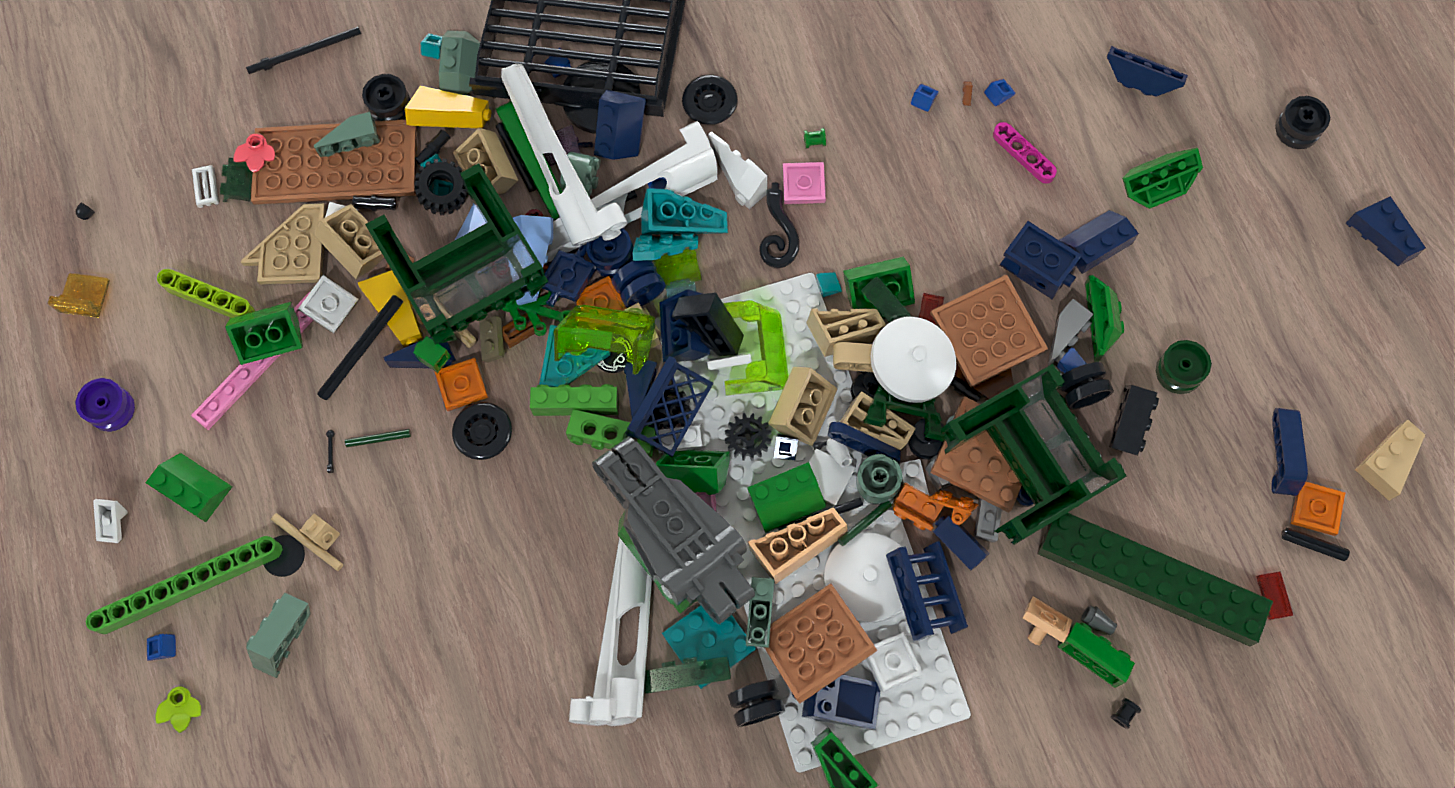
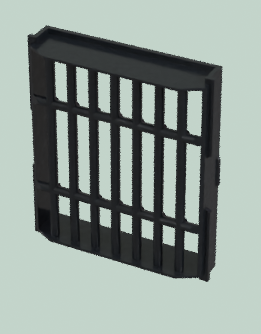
[469,0,686,117]

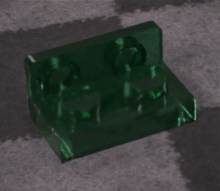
[220,157,253,202]

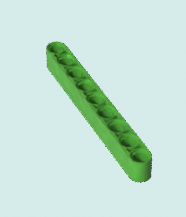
[86,536,282,634]

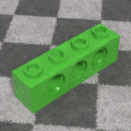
[566,409,657,458]

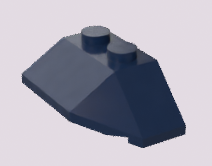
[1107,46,1188,97]

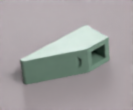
[314,112,379,157]
[746,577,774,648]

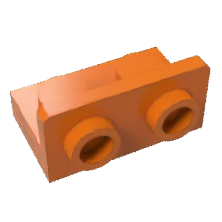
[892,482,943,531]

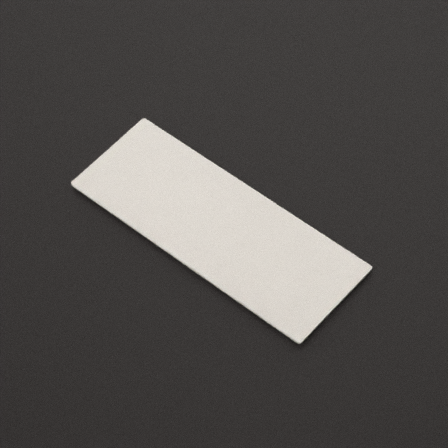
[655,273,971,773]

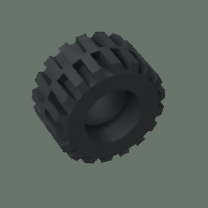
[414,159,467,215]

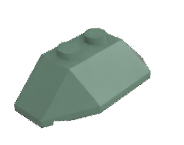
[439,30,480,96]

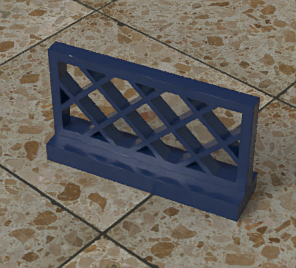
[626,356,714,457]

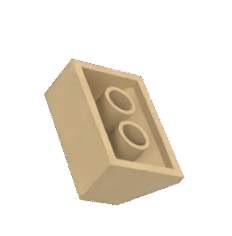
[453,128,519,195]
[314,204,384,279]
[768,367,838,446]

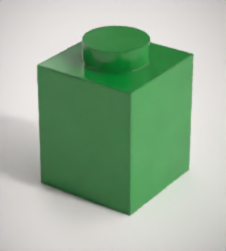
[413,336,451,373]

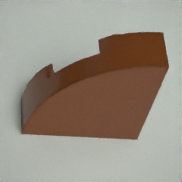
[962,81,973,106]

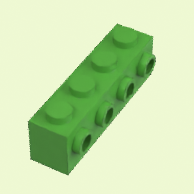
[530,384,619,416]

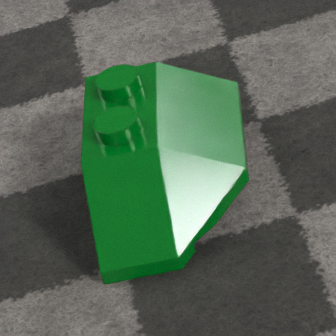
[1122,148,1203,209]
[1084,275,1124,362]

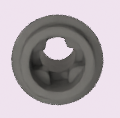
[1081,605,1117,635]

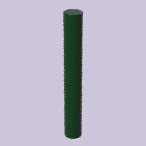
[345,429,411,448]
[838,501,892,546]

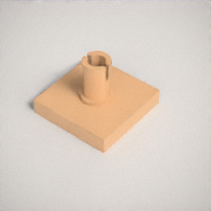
[1023,596,1073,645]

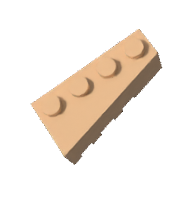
[748,508,848,584]

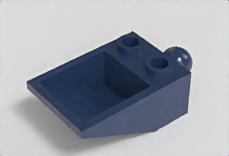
[791,675,881,729]

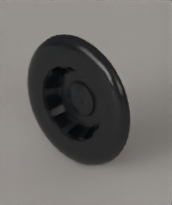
[682,75,738,125]
[452,402,512,460]

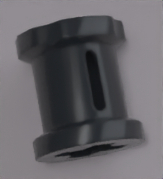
[1111,698,1141,729]

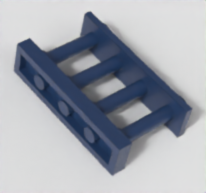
[886,541,968,642]

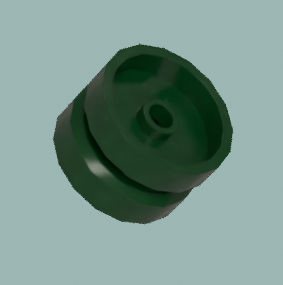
[1156,340,1212,394]

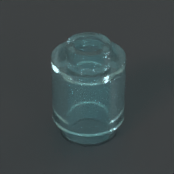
[666,278,697,298]

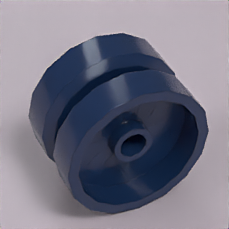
[586,228,634,278]
[611,260,666,308]

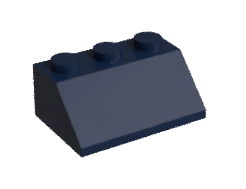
[594,90,646,160]
[1059,210,1139,274]
[659,289,710,362]

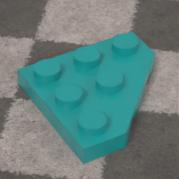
[633,233,698,261]
[539,325,613,387]

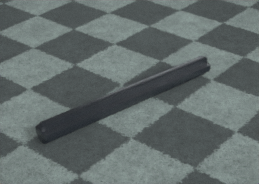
[317,295,403,400]

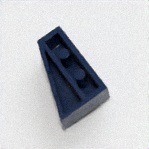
[1345,196,1426,267]

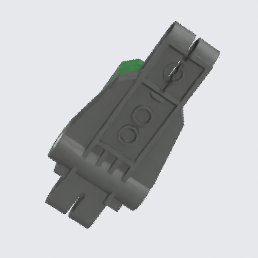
[592,437,755,624]

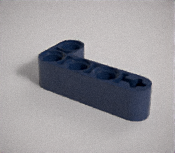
[1271,408,1308,496]

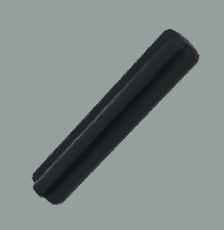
[1282,527,1350,561]

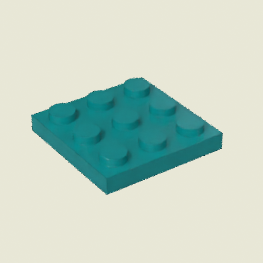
[662,605,756,690]

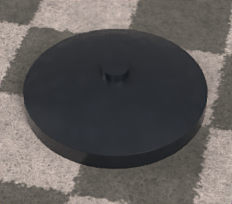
[563,61,641,134]

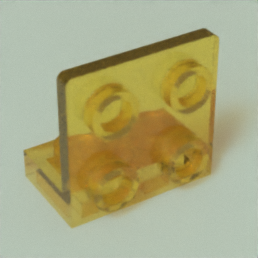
[48,273,110,318]

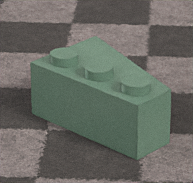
[246,593,311,678]

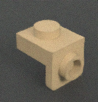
[300,513,340,550]

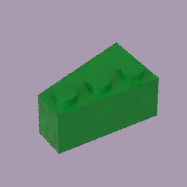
[811,727,878,788]

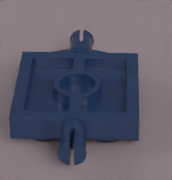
[543,244,596,307]

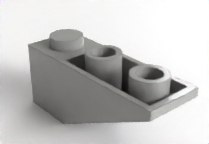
[1048,299,1093,365]

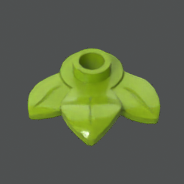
[155,686,201,733]

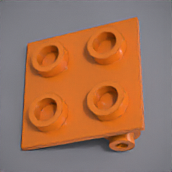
[927,490,979,525]

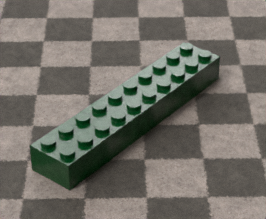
[1037,513,1273,647]

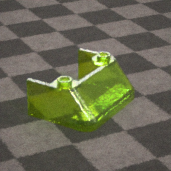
[723,300,789,396]
[554,305,655,375]

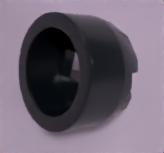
[75,202,95,220]

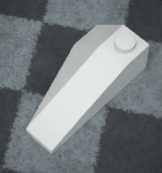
[708,132,767,209]

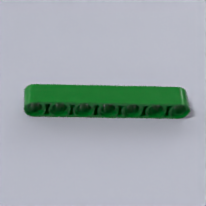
[496,101,563,221]

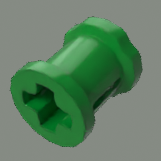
[803,128,826,149]

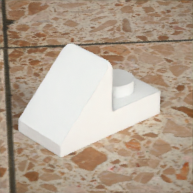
[93,499,128,543]

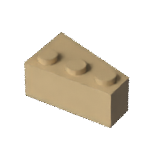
[840,391,916,450]

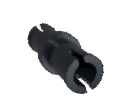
[415,129,451,164]
[352,195,396,211]

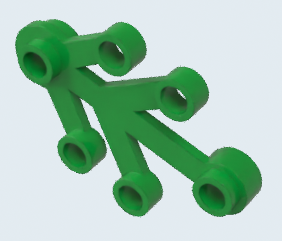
[502,289,576,336]

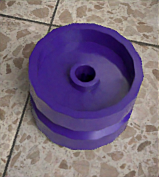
[75,378,135,432]

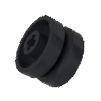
[362,74,411,121]
[1275,96,1331,149]
[1060,362,1114,410]
[728,680,785,727]

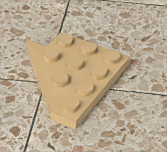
[241,204,326,285]

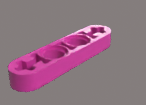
[993,122,1057,184]

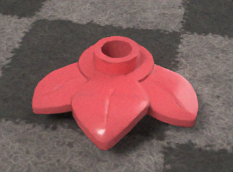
[234,134,275,173]

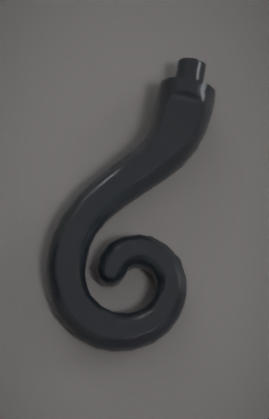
[759,182,800,269]

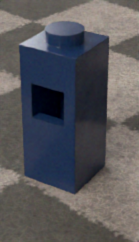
[933,515,990,570]

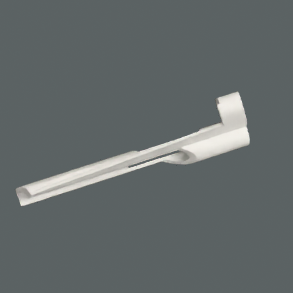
[501,64,627,246]
[544,121,718,264]
[569,538,652,726]

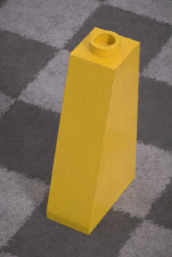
[405,86,492,129]
[358,270,424,348]

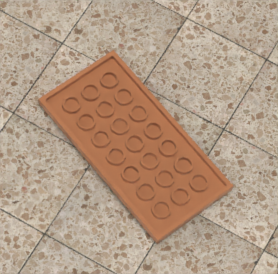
[251,120,417,205]

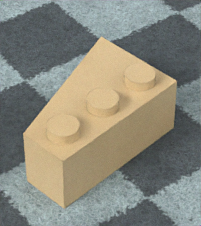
[806,309,886,357]
[1355,420,1425,501]

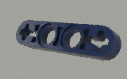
[827,422,901,464]

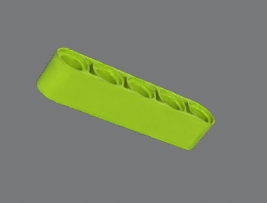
[157,269,255,318]

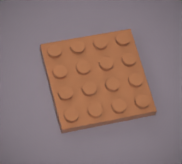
[930,275,1048,388]
[930,396,1041,513]
[764,583,878,704]

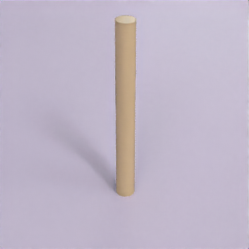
[271,513,343,571]

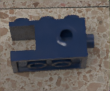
[999,221,1082,299]

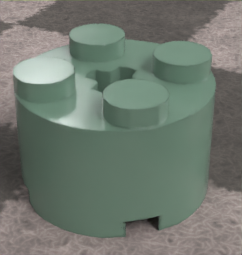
[560,151,600,197]
[856,454,902,504]

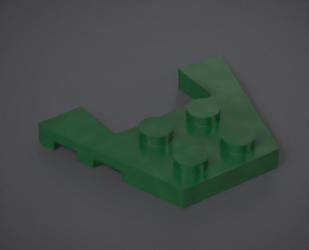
[864,383,945,441]

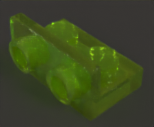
[655,249,702,288]

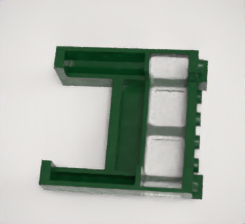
[365,163,548,344]
[941,364,1127,545]

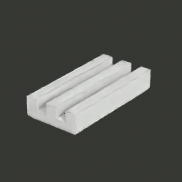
[192,165,219,208]

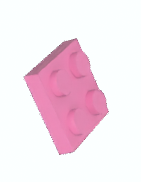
[783,162,826,204]

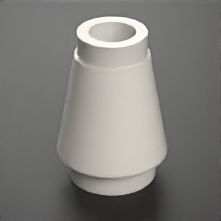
[826,438,852,468]

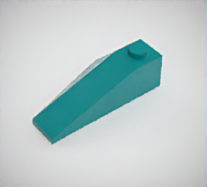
[641,189,728,235]

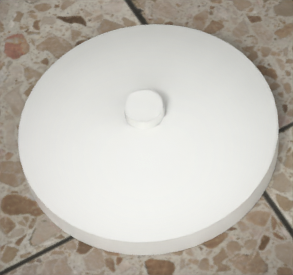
[870,317,956,403]
[824,533,913,623]

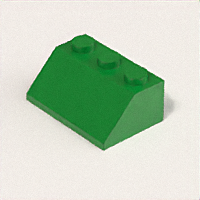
[843,256,915,312]
[225,302,303,365]
[655,450,730,495]
[145,453,233,522]
[747,462,826,533]
[1057,622,1135,688]

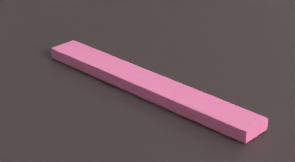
[191,292,313,430]

